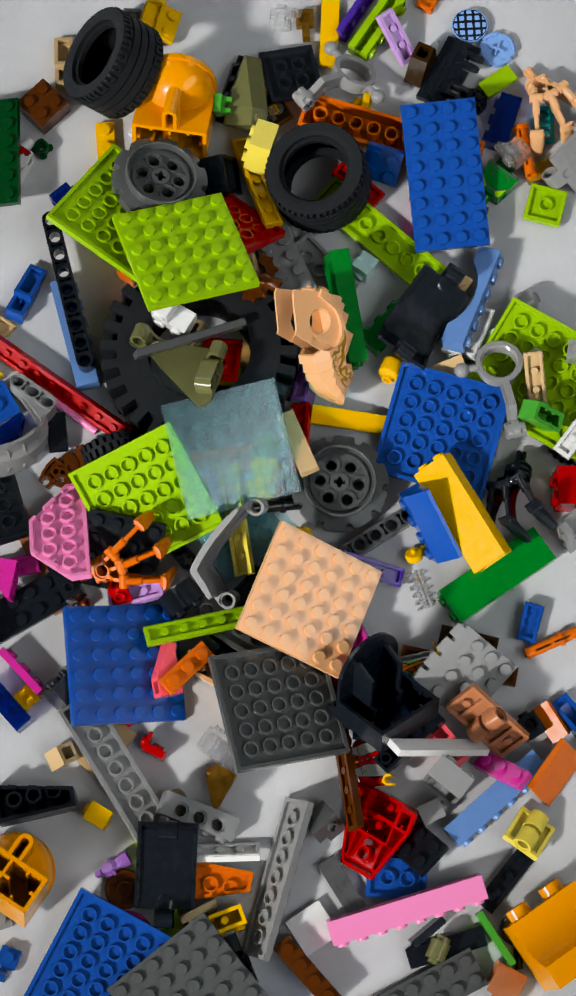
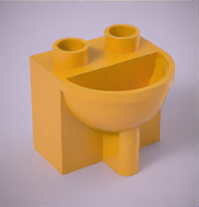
[132,53,217,159]
[0,832,55,928]

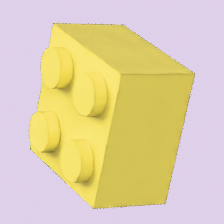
[241,118,279,175]

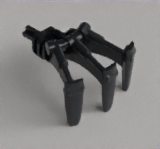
[486,450,558,543]

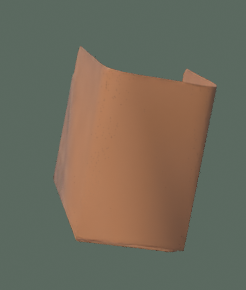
[487,960,528,996]

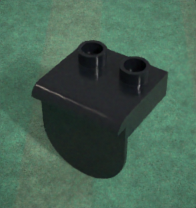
[328,632,440,753]

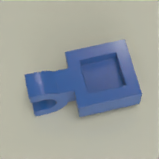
[0,945,22,983]

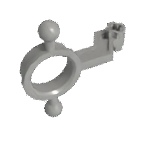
[292,41,385,112]
[454,341,544,440]

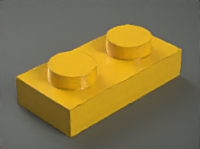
[95,122,116,159]

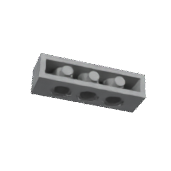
[155,790,241,844]

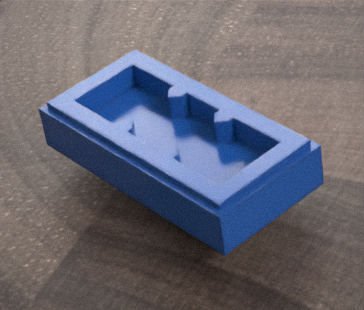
[515,601,545,644]

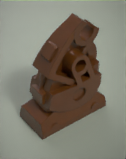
[38,444,85,490]

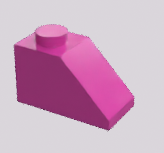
[0,558,21,602]

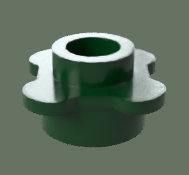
[31,138,53,160]

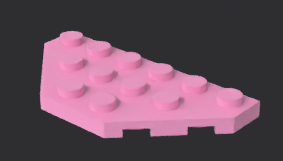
[29,483,92,581]

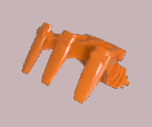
[80,510,177,590]

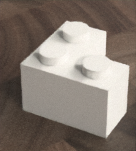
[151,305,198,337]

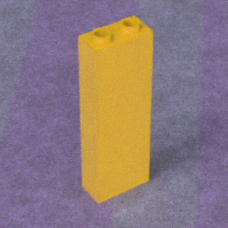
[414,452,512,574]

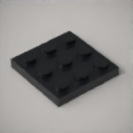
[258,45,325,104]

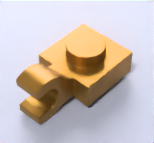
[295,9,315,43]

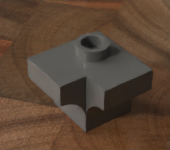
[309,800,345,843]

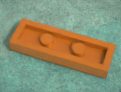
[158,641,214,695]

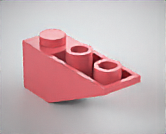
[151,642,184,699]

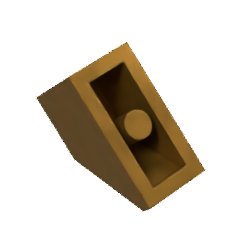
[205,763,237,810]

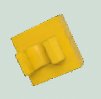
[353,93,372,109]
[13,684,41,711]

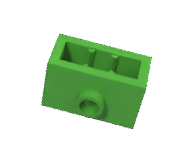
[518,399,565,433]

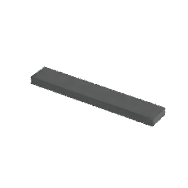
[133,318,247,361]

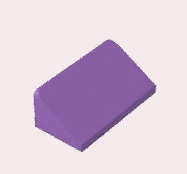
[290,364,316,405]

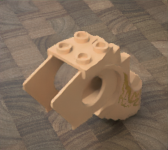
[274,286,354,405]

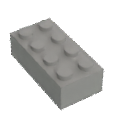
[422,755,475,805]

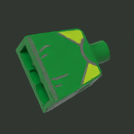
[483,160,519,205]

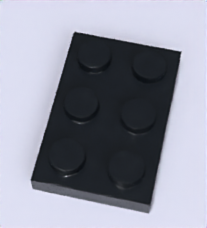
[394,819,449,878]

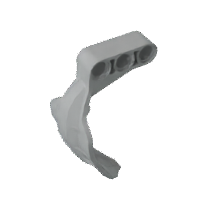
[0,373,56,477]

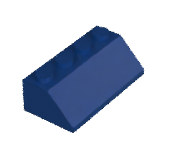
[398,483,463,564]

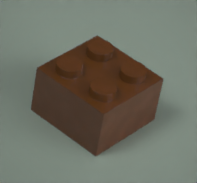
[19,79,71,135]

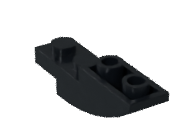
[373,713,446,774]

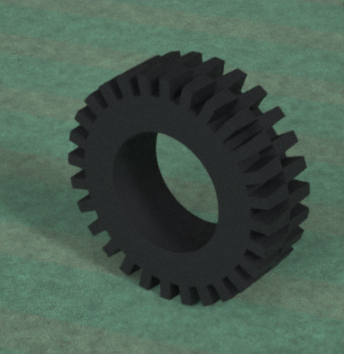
[100,283,298,453]

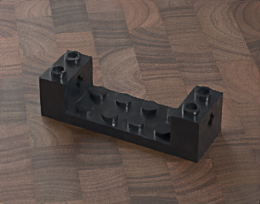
[0,566,88,645]

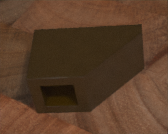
[404,42,437,88]

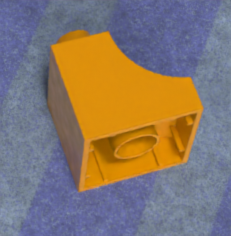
[502,877,576,991]

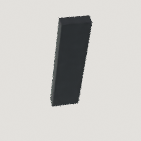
[481,849,534,914]
[405,926,488,969]

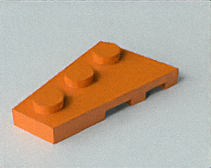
[195,862,254,899]

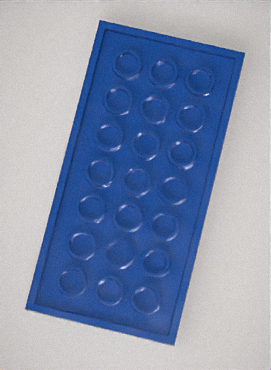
[400,97,490,253]

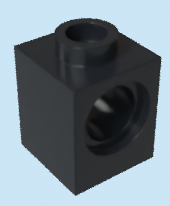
[517,710,546,743]

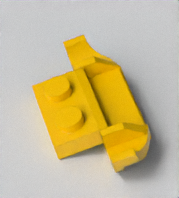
[140,0,182,46]

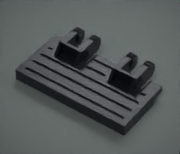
[416,36,485,103]

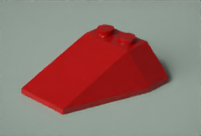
[341,781,418,880]

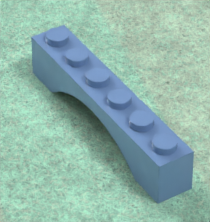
[441,246,504,354]

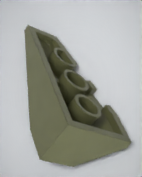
[224,55,268,131]

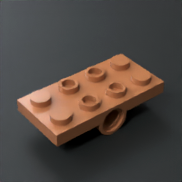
[445,682,530,758]

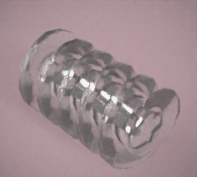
[404,569,439,612]

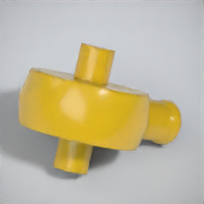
[405,545,426,564]

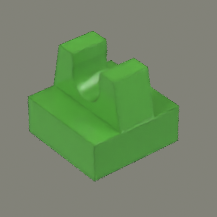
[213,93,233,117]

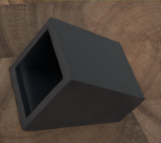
[198,154,242,197]

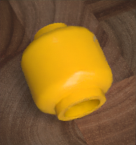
[378,355,403,384]

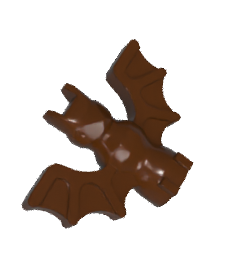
[242,251,282,303]

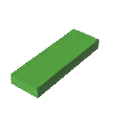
[475,911,516,967]

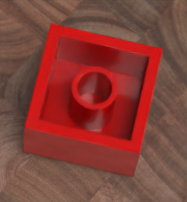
[549,466,576,512]

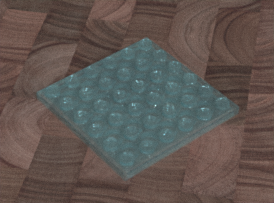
[160,378,301,520]

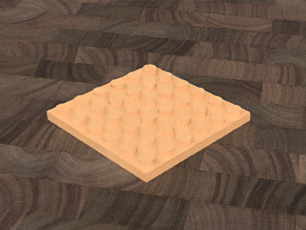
[235,521,382,679]

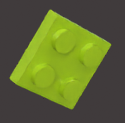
[522,183,568,228]

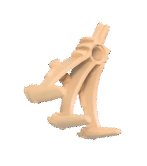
[523,67,576,158]

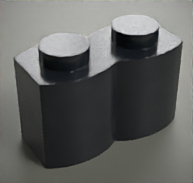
[158,577,205,621]

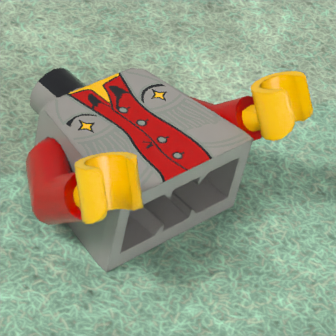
[352,740,396,787]

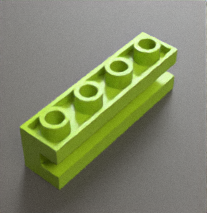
[348,0,407,62]

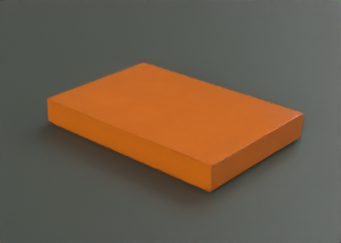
[527,738,576,807]

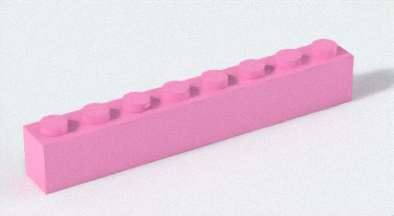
[326,873,488,948]

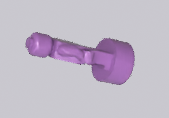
[95,850,133,879]

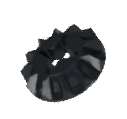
[460,87,487,115]

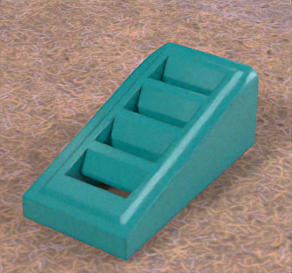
[539,106,555,144]

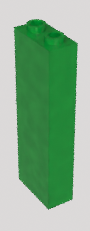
[322,248,368,370]
[437,527,556,624]

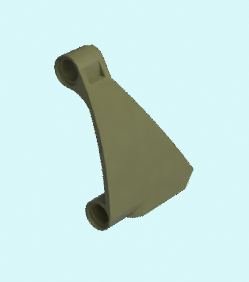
[129,323,228,408]

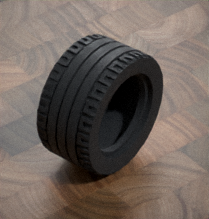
[63,7,163,119]
[265,122,372,234]

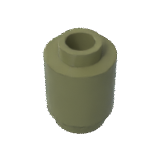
[425,934,451,966]

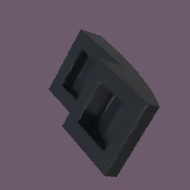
[48,412,69,453]

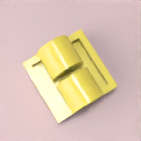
[502,806,555,861]

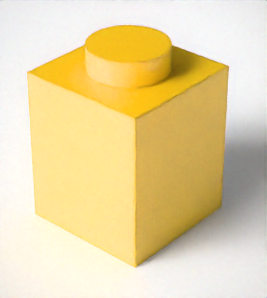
[82,801,115,831]

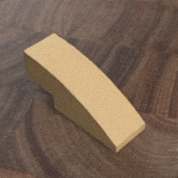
[54,37,73,93]

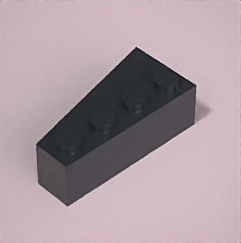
[0,785,79,827]

